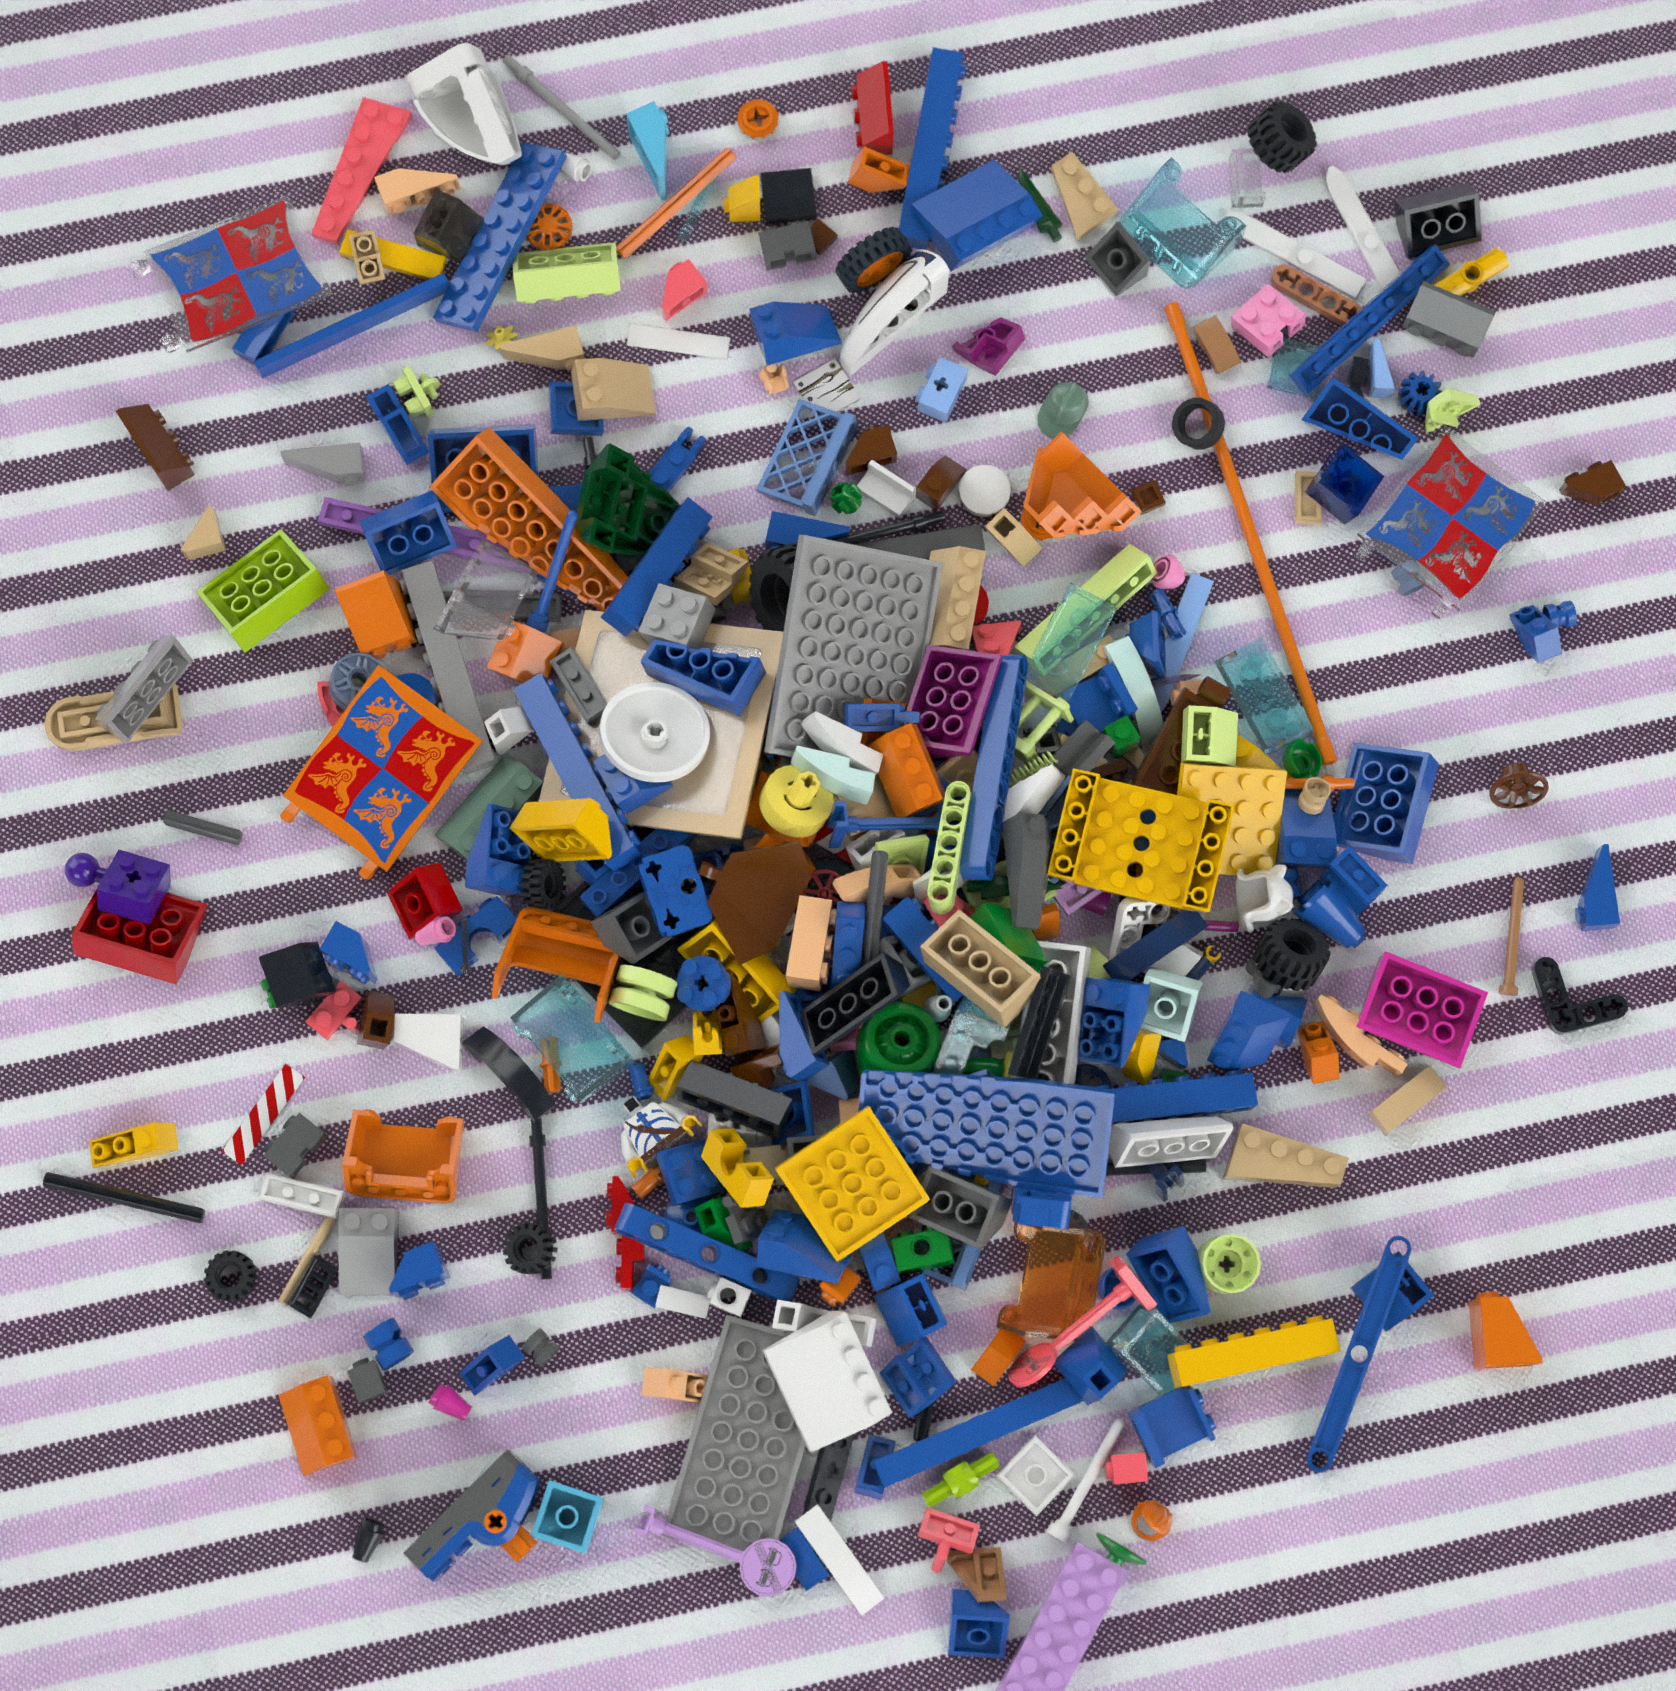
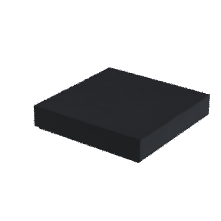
[760,168,817,224]

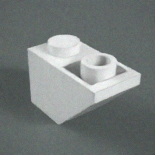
[484,707,534,755]

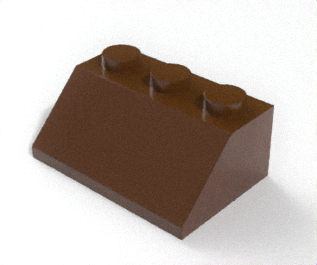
[116,404,195,491]

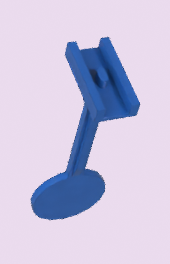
[827,796,965,848]

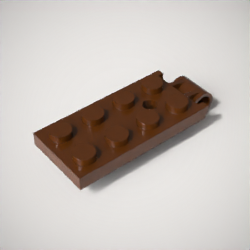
[1132,676,1231,795]

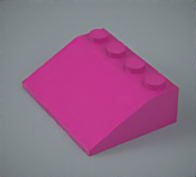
[1356,951,1488,1069]

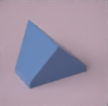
[808,1050,858,1101]

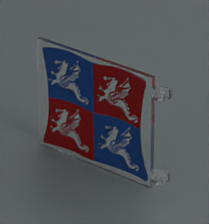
[130,195,333,353]
[1355,427,1547,619]

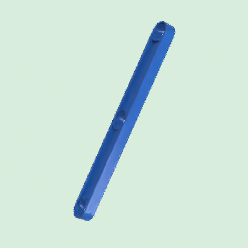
[1307,1235,1412,1473]

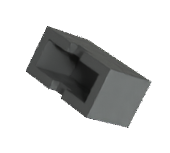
[758,221,817,271]
[263,1113,329,1179]

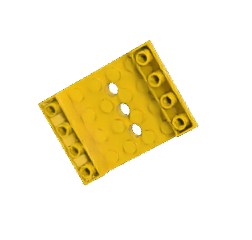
[1047,768,1235,913]

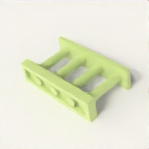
[979,681,1074,767]

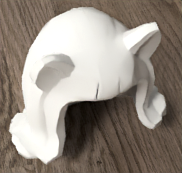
[1236,864,1294,932]

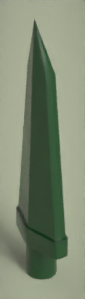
[1018,165,1063,243]
[967,875,1063,900]

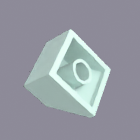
[1140,967,1204,1042]

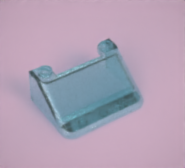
[1119,157,1246,289]

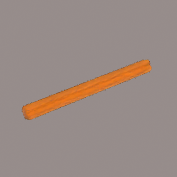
[616,148,736,259]

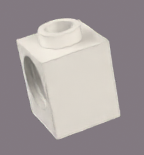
[707,1277,752,1318]

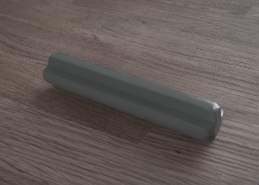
[163,810,243,845]

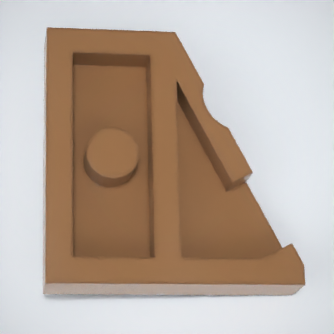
[947,1547,1006,1602]

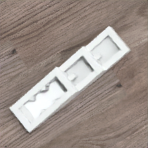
[795,1504,884,1615]

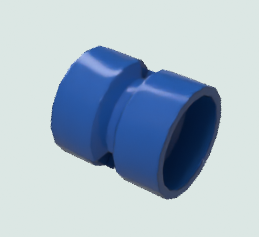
[363,1318,414,1371]

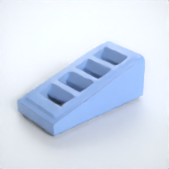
[1369,339,1395,398]

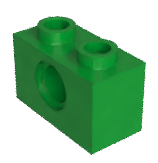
[891,1226,955,1276]

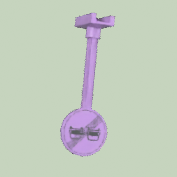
[634,1505,796,1597]

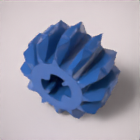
[1398,370,1443,416]

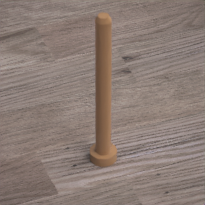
[1498,878,1524,996]

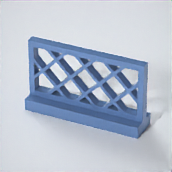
[756,399,858,517]
[914,1167,1005,1291]

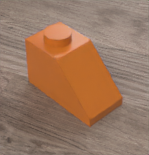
[848,146,910,193]

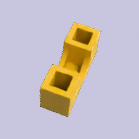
[701,1128,774,1208]

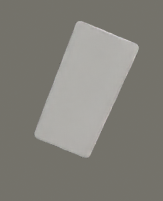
[656,1285,711,1318]

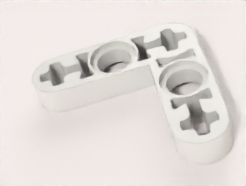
[1109,897,1183,961]

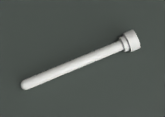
[1046,1419,1124,1544]

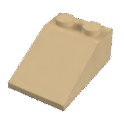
[571,358,656,421]

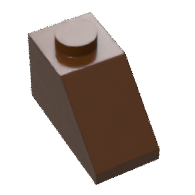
[845,424,897,476]
[915,455,967,512]

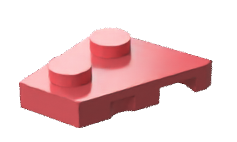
[971,620,1021,655]

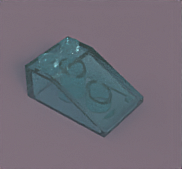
[1105,1304,1194,1396]

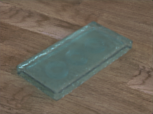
[1026,582,1117,702]

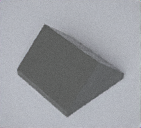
[1085,222,1151,296]

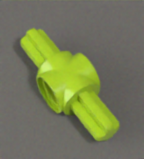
[922,1452,1000,1507]

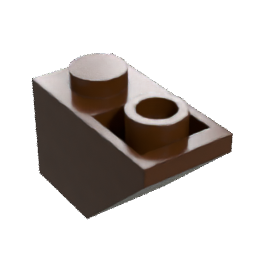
[1559,460,1626,506]
[357,990,395,1050]

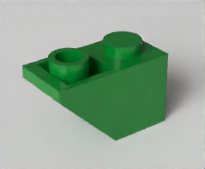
[694,1197,753,1252]

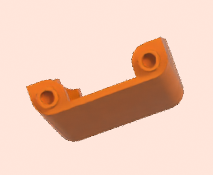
[342,1109,464,1204]

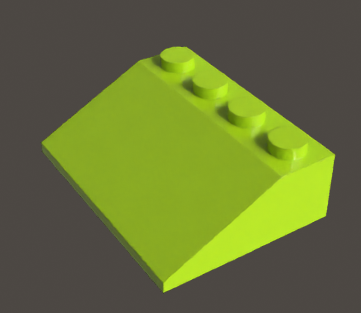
[196,529,330,653]

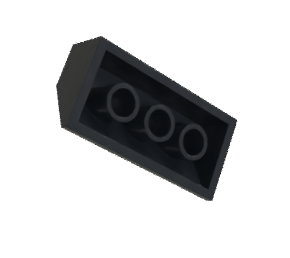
[800,952,910,1056]

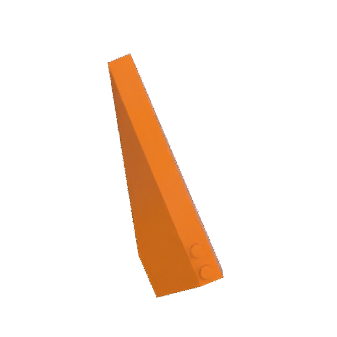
[429,427,646,616]

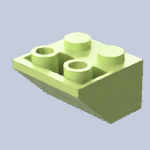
[1181,705,1238,766]

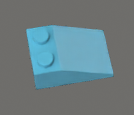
[626,101,670,200]

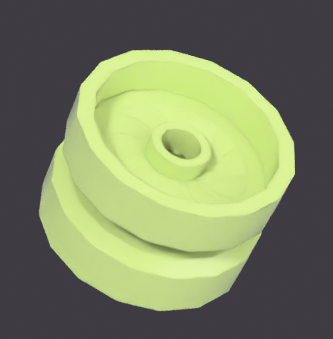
[609,965,677,1021]

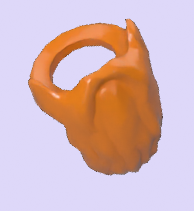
[1131,1500,1173,1541]

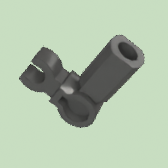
[1245,958,1306,998]

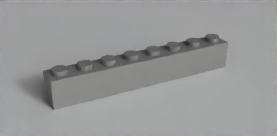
[399,561,497,774]

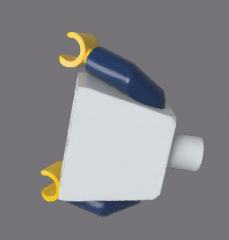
[1141,911,1221,980]

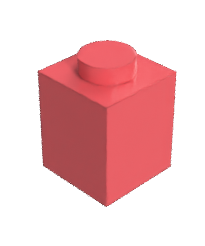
[1105,1452,1148,1485]

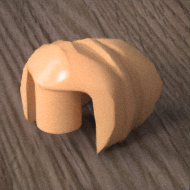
[758,364,789,395]

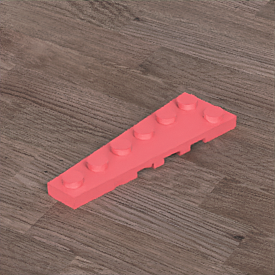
[311,97,412,245]

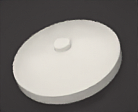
[600,682,710,782]

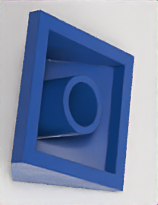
[771,1080,815,1145]

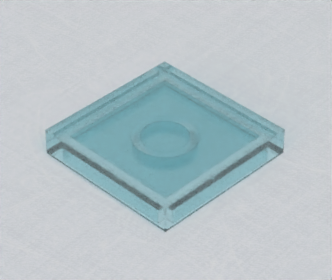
[1267,339,1322,399]

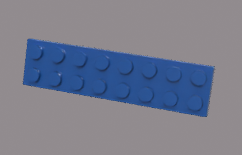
[433,142,567,332]

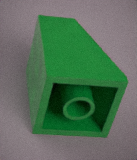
[969,902,1048,972]

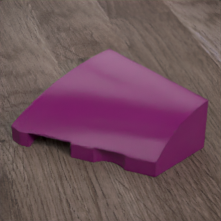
[952,317,1025,376]

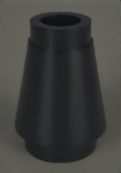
[352,1517,385,1563]

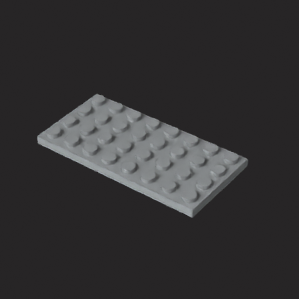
[662,1315,806,1551]

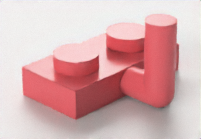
[306,980,363,1041]
[918,1507,980,1573]

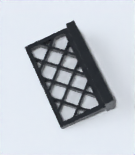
[1007,966,1071,1079]

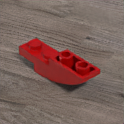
[606,1176,645,1290]

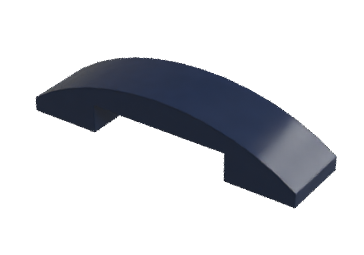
[1103,910,1209,981]

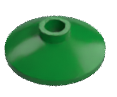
[1096,1532,1147,1566]

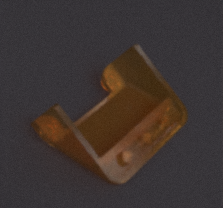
[996,1222,1105,1341]

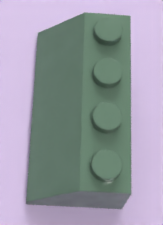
[434,754,544,862]

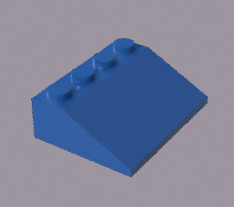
[910,159,1043,272]
[427,424,538,512]
[1334,743,1439,864]

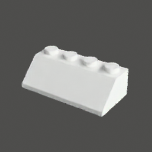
[1109,1114,1234,1168]

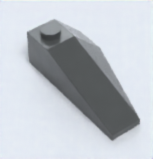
[1002,812,1053,930]

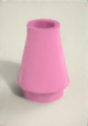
[415,916,456,946]

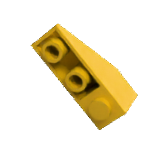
[89,1122,179,1168]

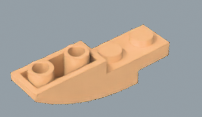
[832,864,922,905]
[1314,994,1408,1077]

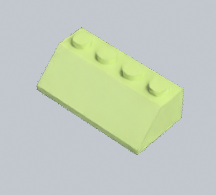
[513,242,621,304]

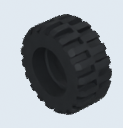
[749,542,798,632]

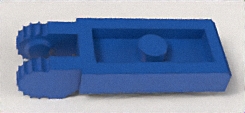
[649,426,707,493]

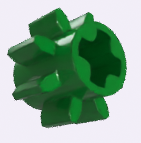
[830,482,863,514]

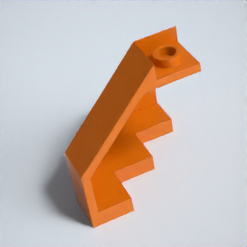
[1023,431,1142,538]

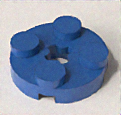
[677,956,731,1011]

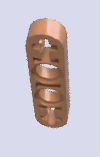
[1271,265,1362,326]

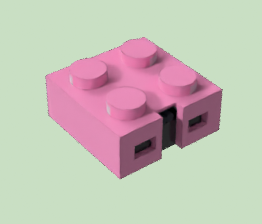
[1231,284,1306,358]

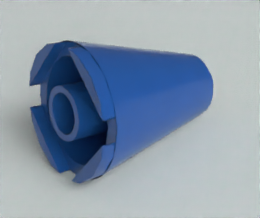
[1291,874,1366,948]

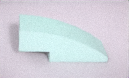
[791,746,876,805]

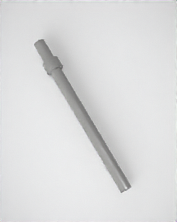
[503,54,621,160]

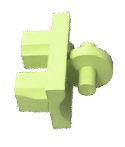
[393,366,440,418]

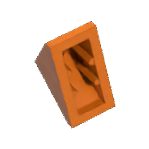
[971,1325,1026,1386]

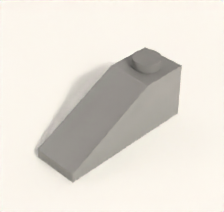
[281,442,366,486]

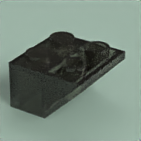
[413,189,484,264]

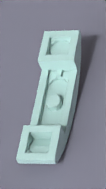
[1103,636,1163,746]

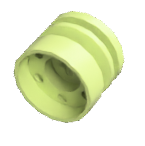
[1197,1234,1261,1295]

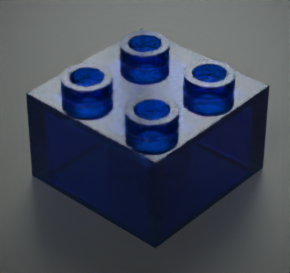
[1305,444,1384,524]

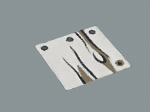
[793,358,861,417]

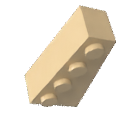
[1223,1123,1349,1188]

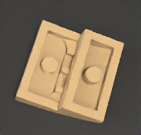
[675,542,749,606]

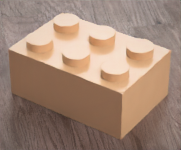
[786,895,837,992]

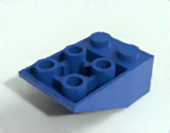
[465,804,531,897]
[1077,977,1150,1068]

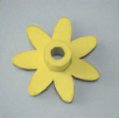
[486,325,518,351]

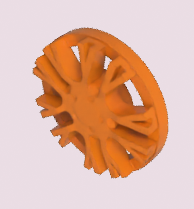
[526,203,573,250]

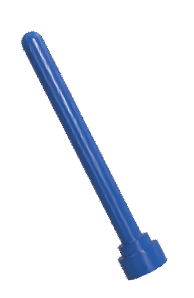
[526,510,578,632]

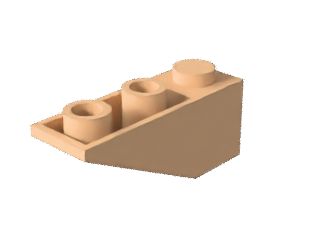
[374,168,461,215]

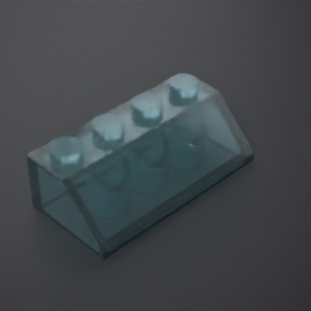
[1214,637,1314,755]

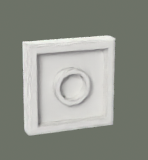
[996,1435,1075,1516]

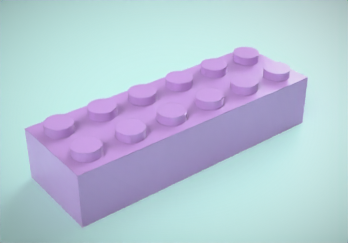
[995,1542,1128,1691]

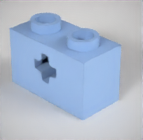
[915,357,968,423]

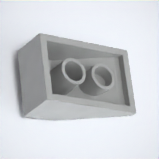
[338,1208,399,1295]

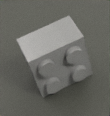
[638,583,716,649]

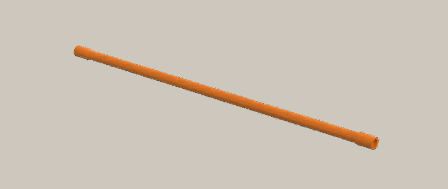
[1164,302,1338,766]

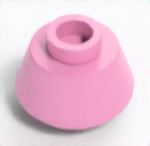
[1151,554,1185,589]

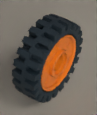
[835,227,912,294]

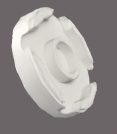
[958,464,1011,517]

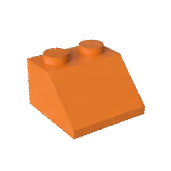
[486,618,564,684]

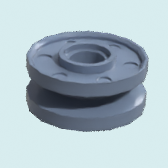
[328,653,384,710]

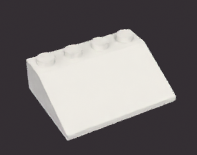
[762,1310,892,1452]

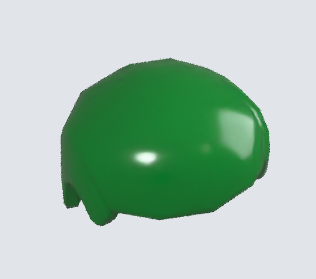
[1282,738,1323,778]

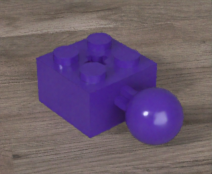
[64,849,171,924]

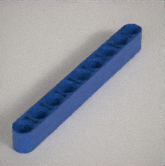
[960,654,1028,880]

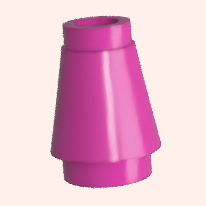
[428,1383,472,1421]

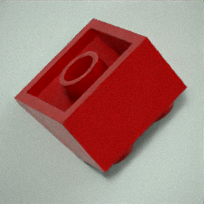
[387,862,463,940]

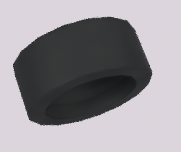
[1172,398,1225,450]

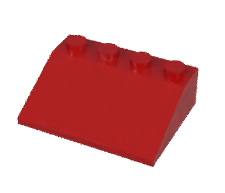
[72,883,207,985]

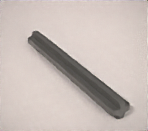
[860,850,889,968]

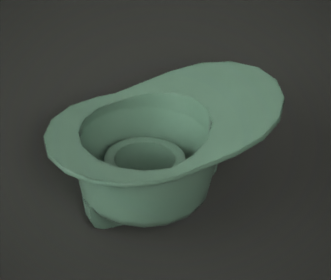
[1037,382,1089,439]

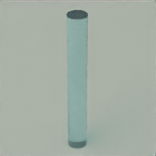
[677,176,718,243]

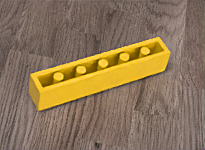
[1167,1315,1341,1389]

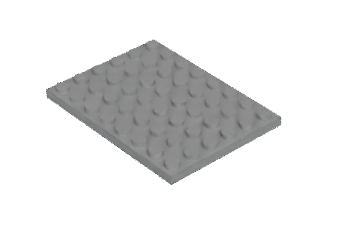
[764,535,943,757]

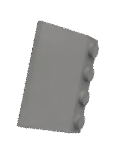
[95,635,193,744]

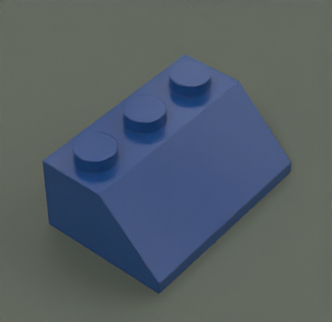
[359,490,457,575]
[1207,991,1292,1071]

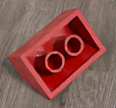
[851,61,894,155]

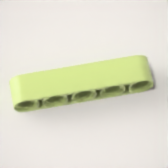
[928,781,971,914]

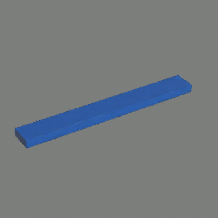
[1288,244,1450,395]
[254,273,449,379]
[873,1378,1083,1488]

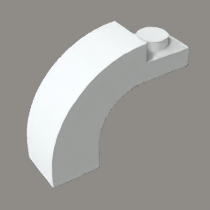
[772,1300,877,1347]

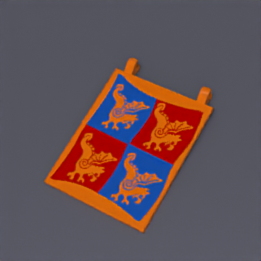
[280,665,483,880]

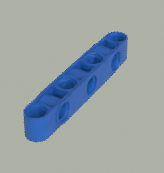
[614,1203,800,1302]

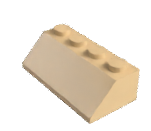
[929,546,986,650]
[920,910,1040,1028]

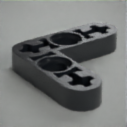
[1531,957,1628,1035]

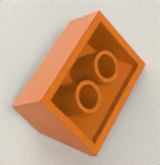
[867,723,945,818]
[278,1375,358,1476]

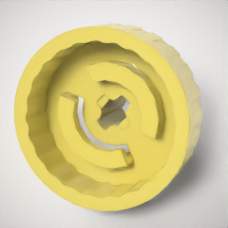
[759,765,834,837]

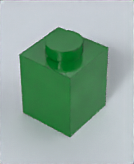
[1103,715,1140,759]

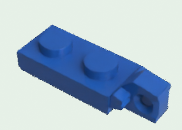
[844,703,920,731]

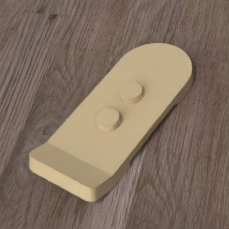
[45,683,183,752]

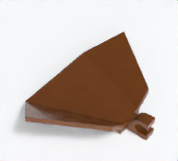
[698,841,812,965]

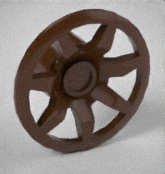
[1489,763,1549,809]

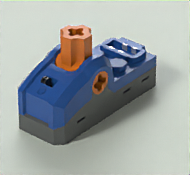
[403,1450,541,1582]

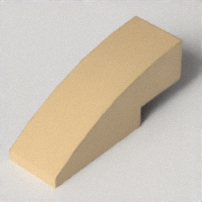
[1368,1065,1447,1135]

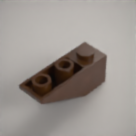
[715,969,766,1057]

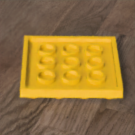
[1177,763,1287,875]
[775,1106,930,1262]

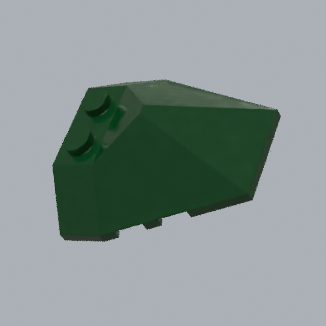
[575,443,680,556]

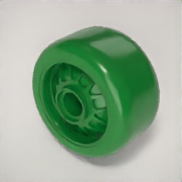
[855,1001,941,1073]

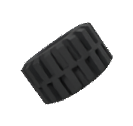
[1247,100,1317,173]
[1254,918,1331,991]

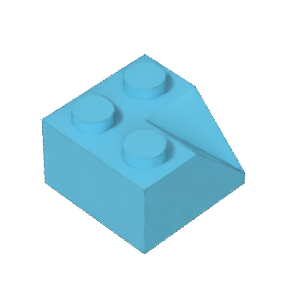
[531,1480,605,1554]

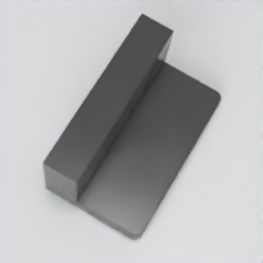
[1052,720,1115,776]

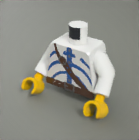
[620,1096,702,1178]

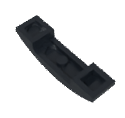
[462,1026,556,1122]

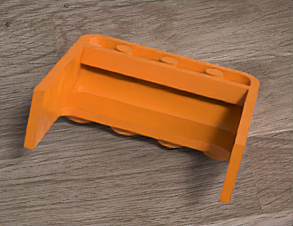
[491,907,621,1023]

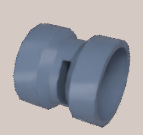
[1391,560,1426,596]

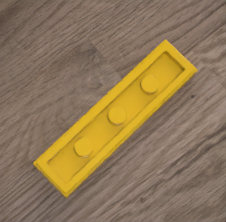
[339,229,447,280]

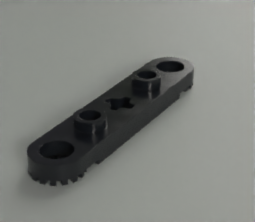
[801,1433,855,1535]

